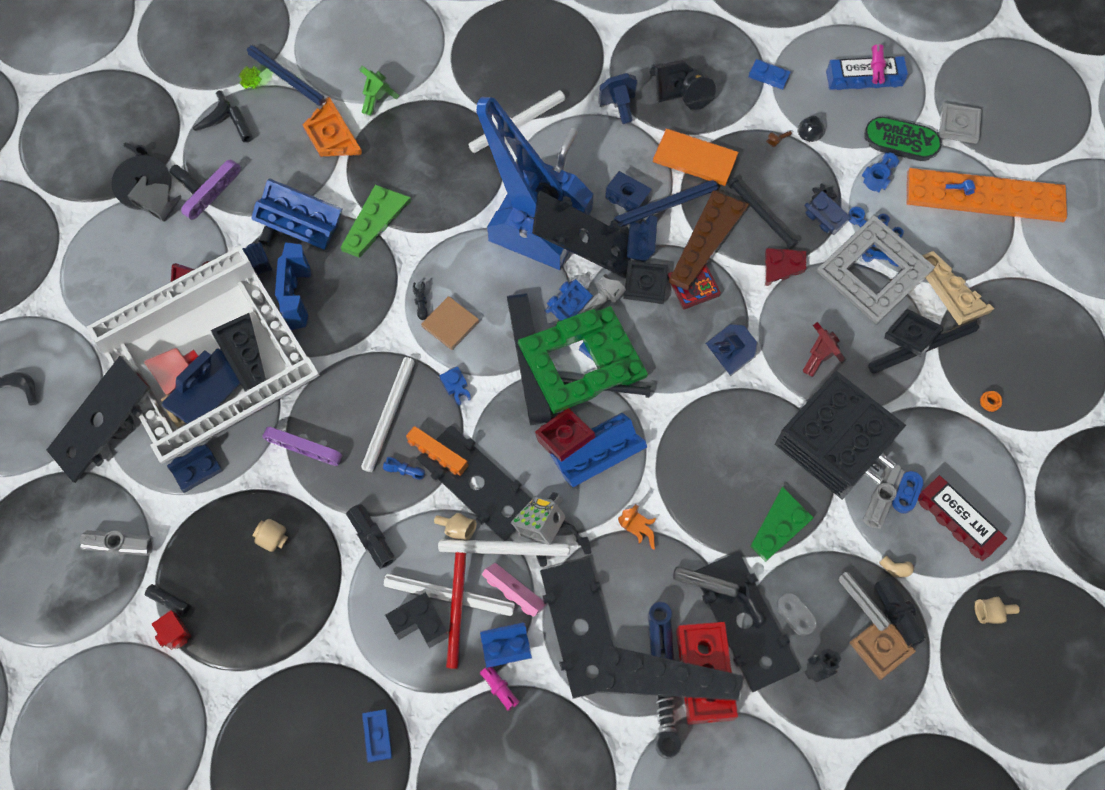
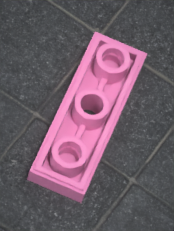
[482,563,547,617]

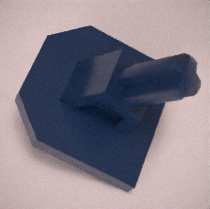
[598,73,637,124]
[705,324,758,376]

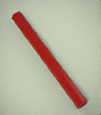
[446,552,467,669]

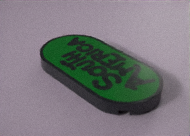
[864,117,942,161]

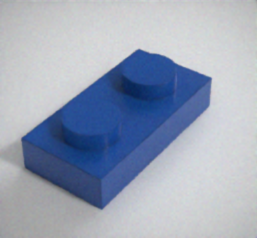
[749,59,791,90]
[362,709,393,763]

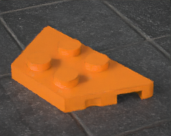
[303,97,362,157]

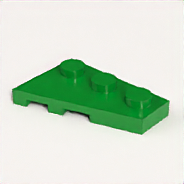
[750,486,813,562]

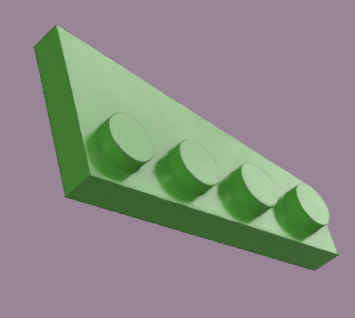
[341,185,411,258]

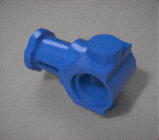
[862,153,899,192]

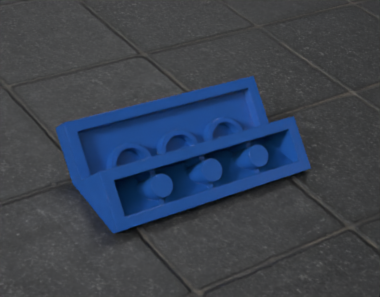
[251,179,343,250]
[550,413,647,487]

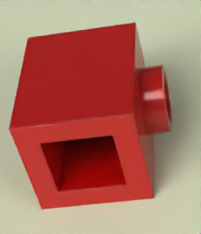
[151,610,192,650]

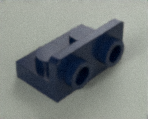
[804,191,851,235]
[627,215,657,262]
[167,444,223,493]

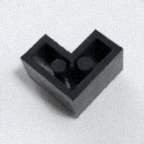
[385,592,449,648]

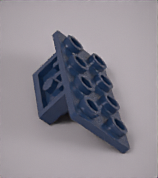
[162,348,240,424]

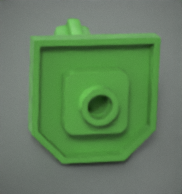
[359,65,400,116]

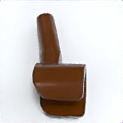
[766,131,792,147]

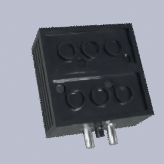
[774,370,906,500]

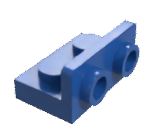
[545,279,593,321]
[480,623,532,668]

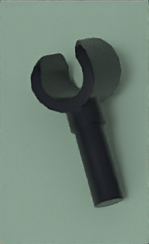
[124,142,147,156]

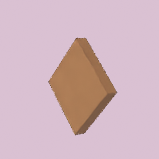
[421,296,479,350]
[849,623,916,680]

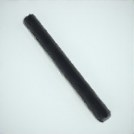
[868,320,980,374]

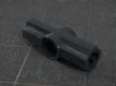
[346,504,396,569]
[874,577,926,648]
[805,649,841,682]

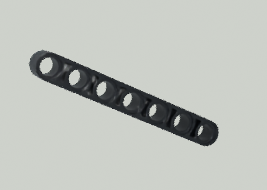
[507,293,551,426]

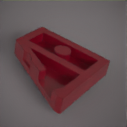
[765,248,806,286]

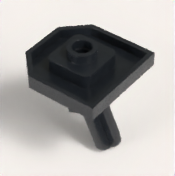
[649,60,694,102]

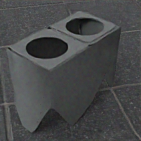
[128,176,181,222]

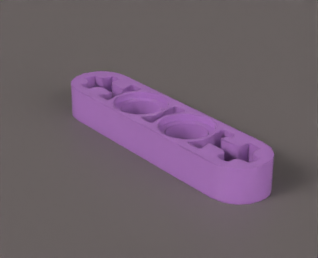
[181,159,241,220]
[262,427,343,466]

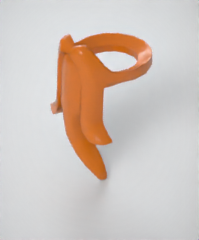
[618,504,656,550]

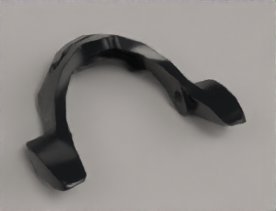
[536,520,591,567]

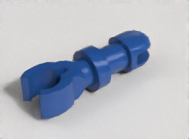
[383,457,425,480]

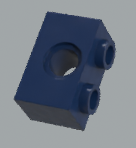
[606,171,652,212]

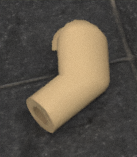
[879,555,914,578]

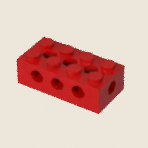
[676,622,738,725]

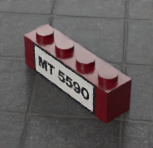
[918,475,1008,561]

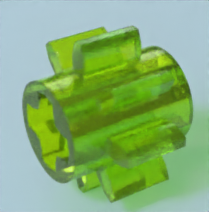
[238,66,262,89]

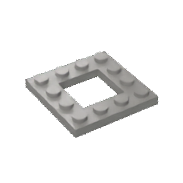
[817,215,935,325]

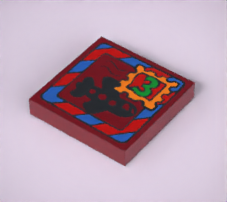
[667,265,721,310]

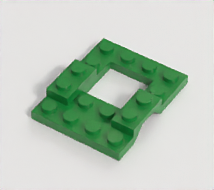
[518,306,648,414]

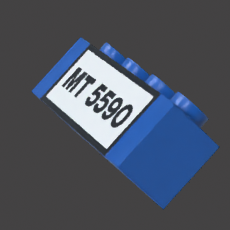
[826,56,908,90]

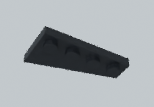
[211,313,266,392]

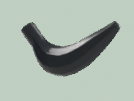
[192,90,230,131]
[0,372,37,406]

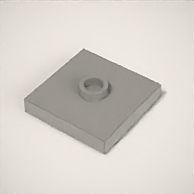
[939,103,981,144]

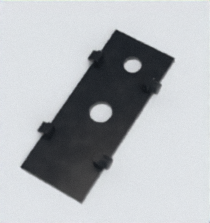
[532,191,630,278]
[46,356,151,483]
[416,425,532,541]
[695,551,800,693]
[540,558,614,699]

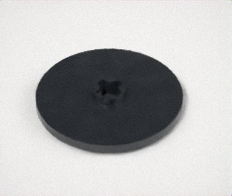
[111,155,172,210]

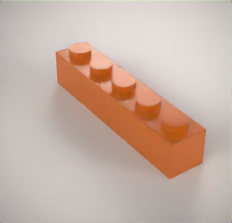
[406,426,468,476]

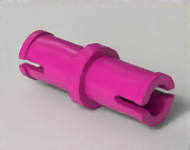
[870,44,886,84]
[480,666,519,711]

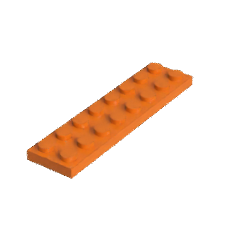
[906,168,1067,222]

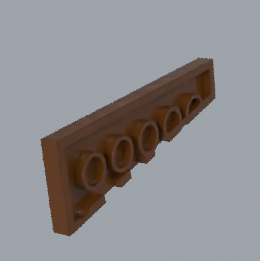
[669,190,749,290]

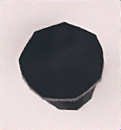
[680,69,716,110]

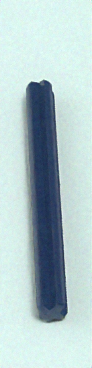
[246,45,326,106]
[614,180,718,227]

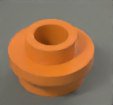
[980,391,1002,412]

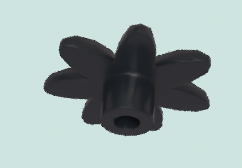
[812,183,837,200]

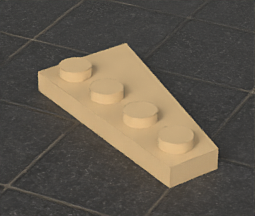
[922,251,994,325]

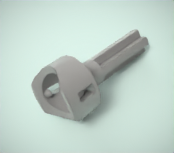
[578,274,626,314]

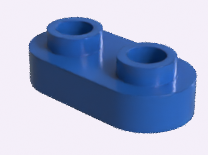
[892,471,923,513]

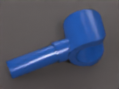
[945,180,976,195]

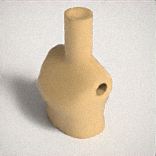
[434,513,477,541]
[975,597,1019,624]

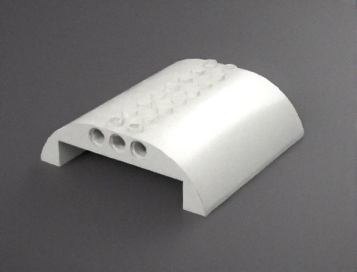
[87,246,320,464]

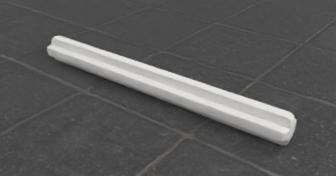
[469,90,565,153]
[361,357,415,472]
[438,539,570,556]
[384,574,515,616]

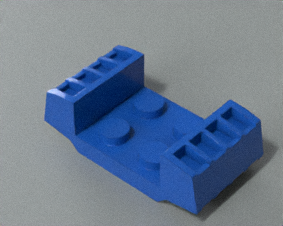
[275,242,311,330]

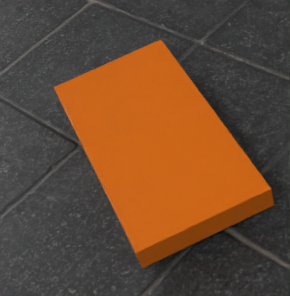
[653,129,738,186]

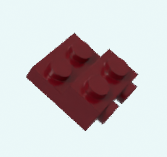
[535,408,596,462]

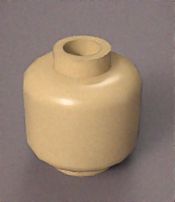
[253,519,288,552]

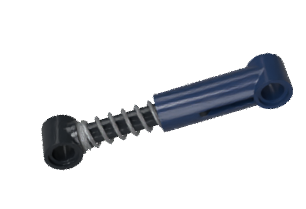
[647,602,681,759]

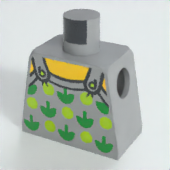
[511,492,565,545]

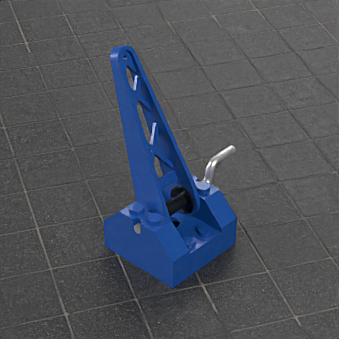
[476,97,593,270]

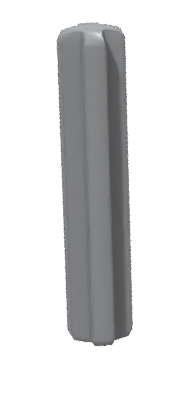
[839,572,890,631]

